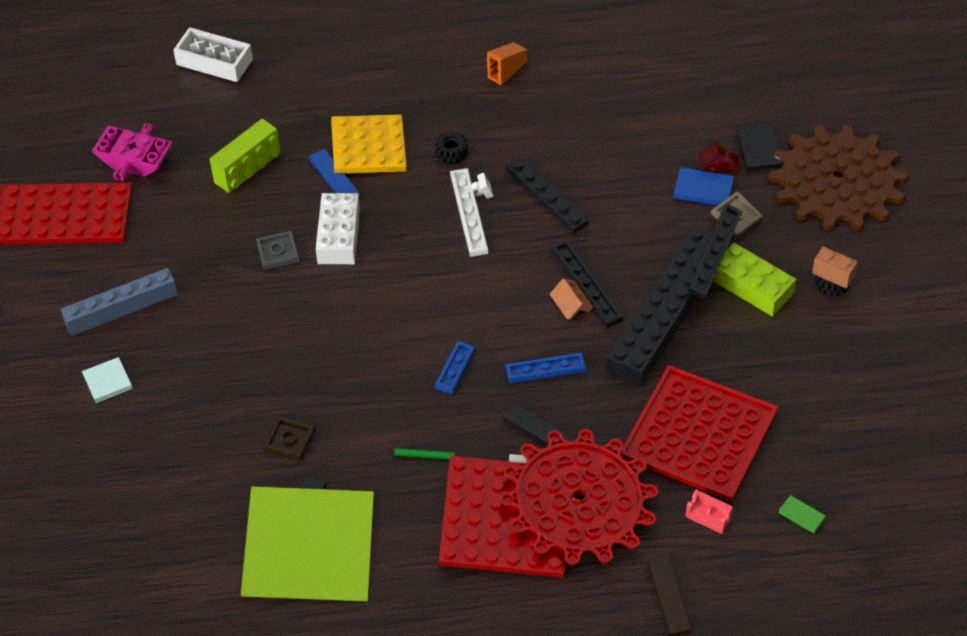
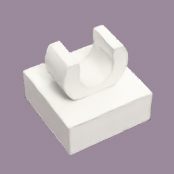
[471,173,493,199]

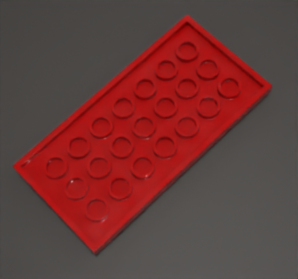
[0,183,133,244]

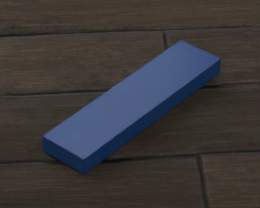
[309,149,360,198]
[505,352,586,384]

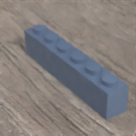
[61,268,178,336]

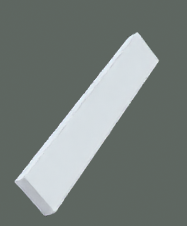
[450,168,488,257]

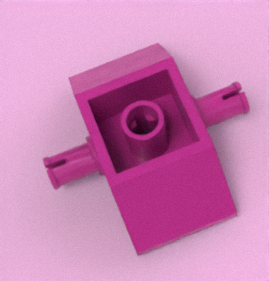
[92,123,173,181]

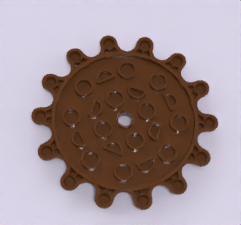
[767,125,909,231]

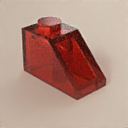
[698,141,741,173]

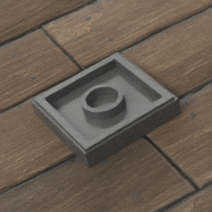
[256,231,300,270]

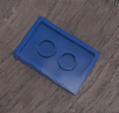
[673,167,734,206]

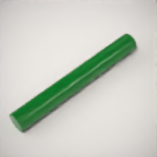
[394,448,455,460]

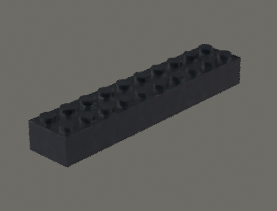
[606,225,712,386]

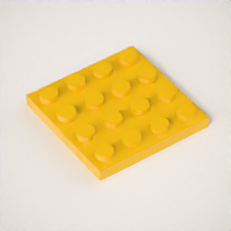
[331,115,406,173]

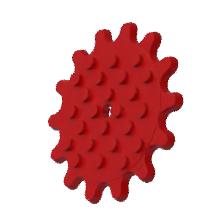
[500,429,658,566]

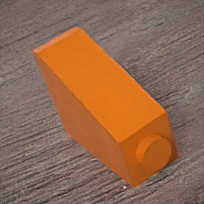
[487,42,527,85]

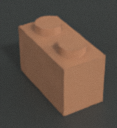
[812,247,858,289]

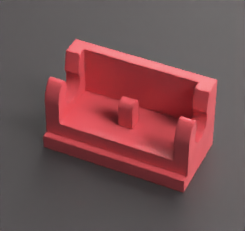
[685,490,733,534]

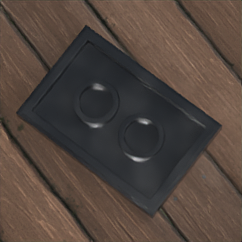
[736,124,783,171]

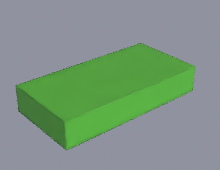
[779,495,826,534]

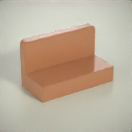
[550,278,594,320]

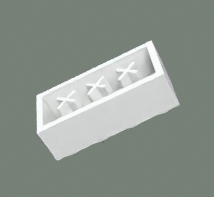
[173,27,253,82]
[316,193,360,264]

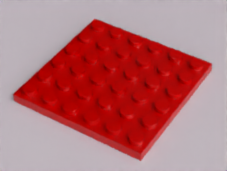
[620,365,778,502]
[438,455,565,578]

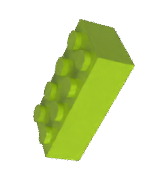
[209,119,281,193]
[713,243,796,317]

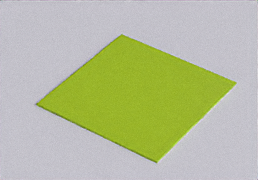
[241,486,374,602]

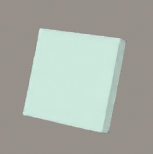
[82,357,133,403]

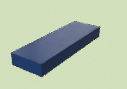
[435,341,476,394]

